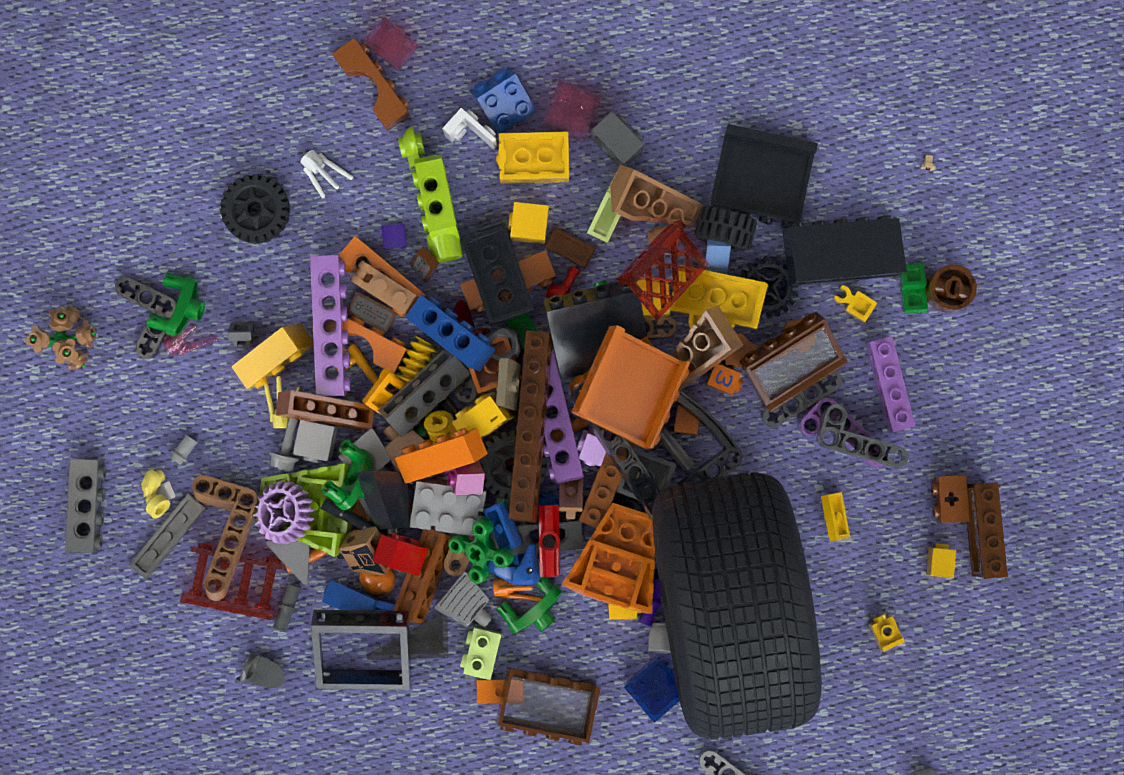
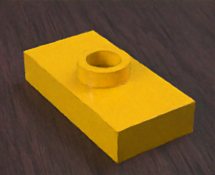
[821,492,850,542]

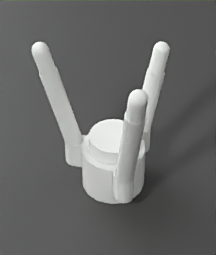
[300,150,353,198]

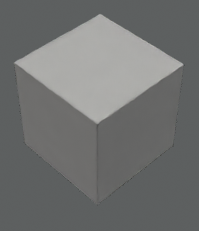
[293,420,338,463]

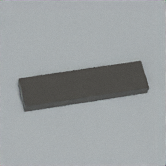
[129,493,207,580]

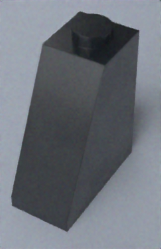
[358,471,410,534]

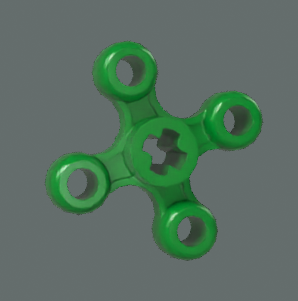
[448,517,514,584]

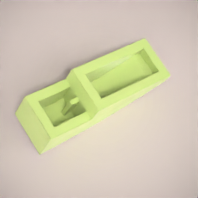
[587,176,621,243]

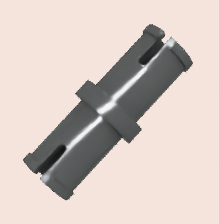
[272,583,301,632]

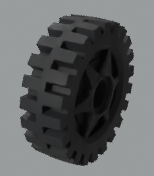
[220,174,290,244]
[479,431,547,500]

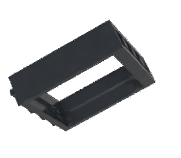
[311,610,411,690]

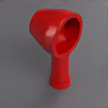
[546,267,580,298]

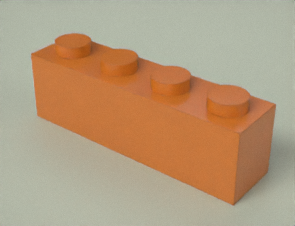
[395,427,488,484]

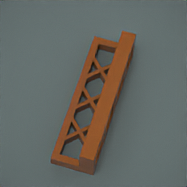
[393,528,452,624]

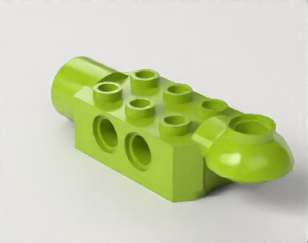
[398,126,463,263]

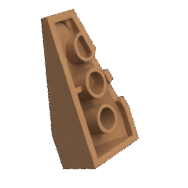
[610,165,703,226]

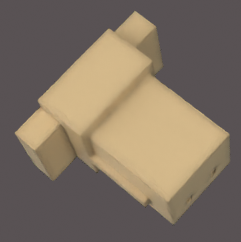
[921,155,936,170]

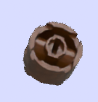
[926,264,977,313]

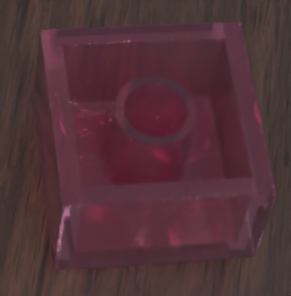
[542,79,602,144]

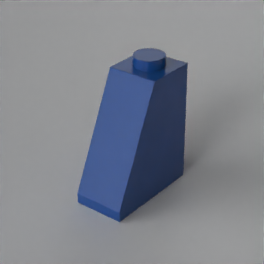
[322,580,395,611]

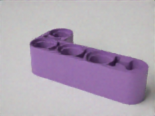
[798,398,889,467]

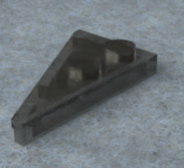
[367,613,449,660]

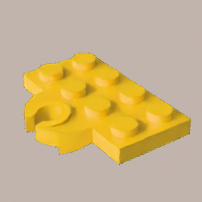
[670,265,768,329]

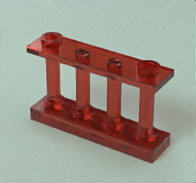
[180,543,285,620]

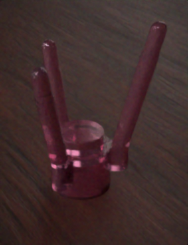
[162,319,218,356]

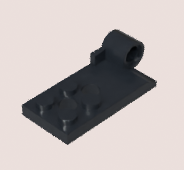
[461,219,535,326]

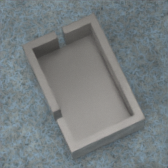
[410,478,486,536]

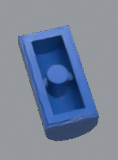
[483,501,523,549]

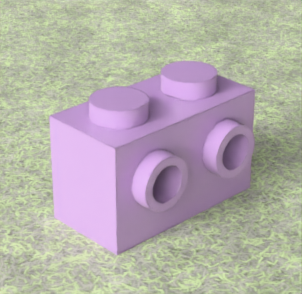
[577,427,612,466]

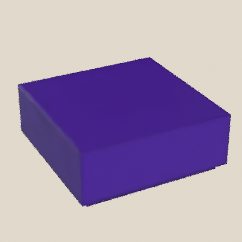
[381,224,407,250]

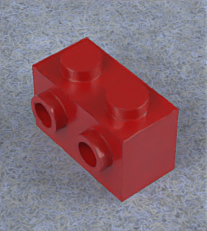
[372,533,428,576]

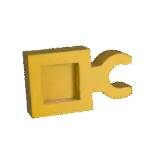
[833,285,877,323]

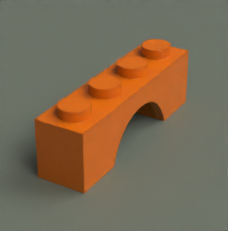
[312,306,407,374]

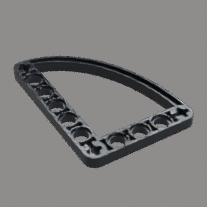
[571,381,743,519]

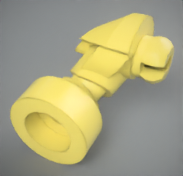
[141,469,170,518]

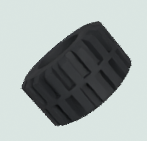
[694,206,757,251]

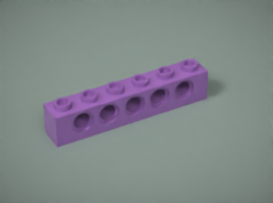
[310,255,351,397]
[521,347,584,484]

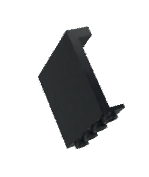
[709,124,818,228]
[543,278,647,379]

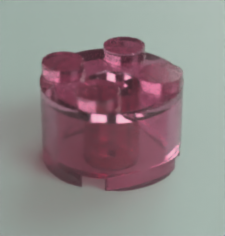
[364,17,419,71]

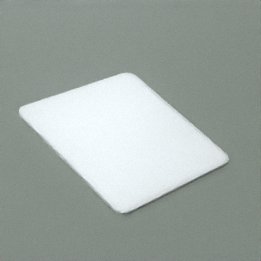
[156,481,175,500]

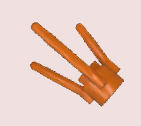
[493,562,543,601]

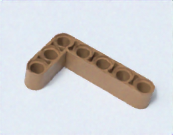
[192,475,258,601]

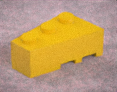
[231,323,314,389]

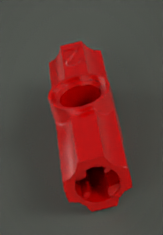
[538,505,560,577]

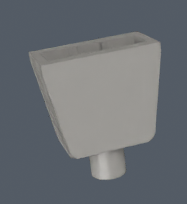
[338,428,392,471]

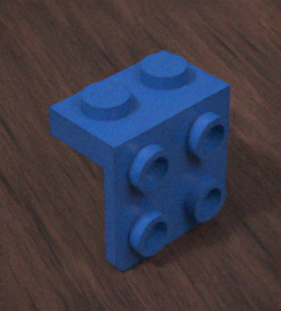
[470,67,535,134]

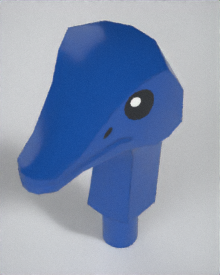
[487,543,540,586]

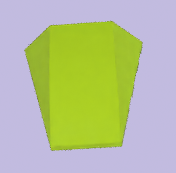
[257,463,354,557]

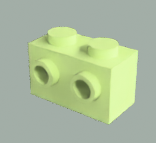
[460,626,502,680]

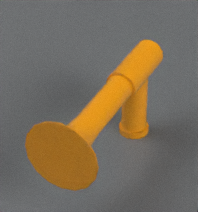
[335,344,397,395]

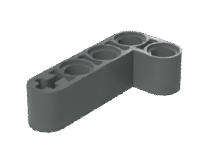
[816,404,909,468]

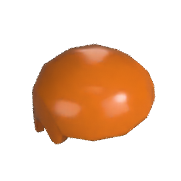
[359,568,396,597]

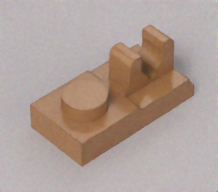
[559,478,583,519]

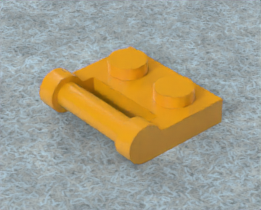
[362,368,411,415]

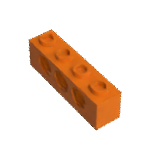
[339,236,427,317]

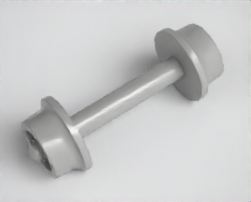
[269,389,303,472]

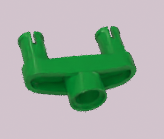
[147,272,205,337]
[321,439,373,510]
[496,577,563,634]

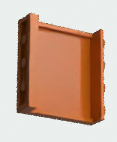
[571,325,690,449]

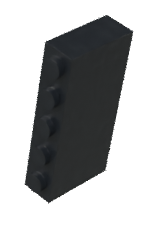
[782,215,907,286]

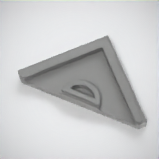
[266,541,310,586]

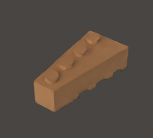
[671,306,743,391]

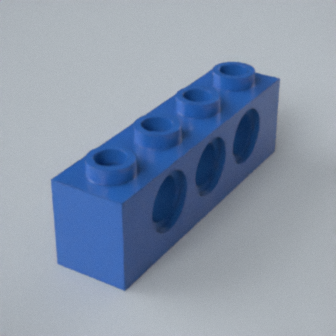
[405,295,496,372]

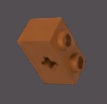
[931,475,969,523]

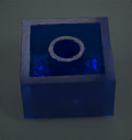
[623,654,680,723]

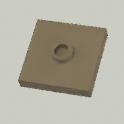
[496,358,521,410]

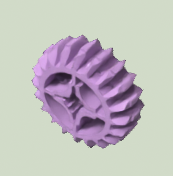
[253,481,315,544]

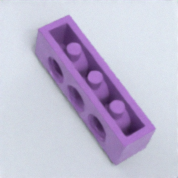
[866,336,915,433]

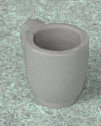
[648,623,671,654]

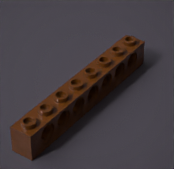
[508,331,553,522]

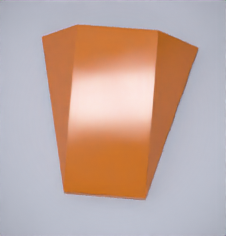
[562,503,655,614]

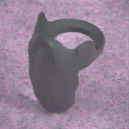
[488,327,522,361]
[236,650,286,689]

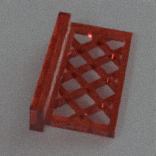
[616,219,710,320]

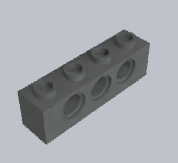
[378,349,471,437]
[65,459,107,553]
[489,516,584,555]

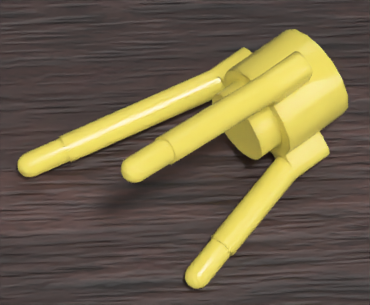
[264,376,301,428]

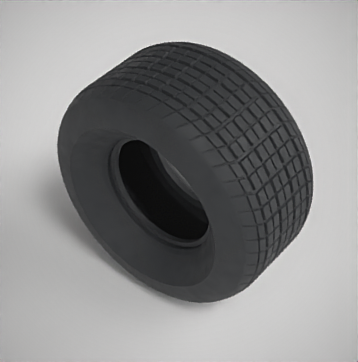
[652,472,822,740]

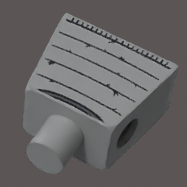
[434,572,493,628]

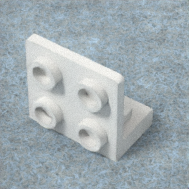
[442,108,497,149]

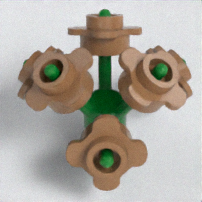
[25,305,96,371]

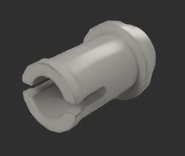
[170,434,198,465]

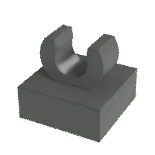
[227,322,255,348]

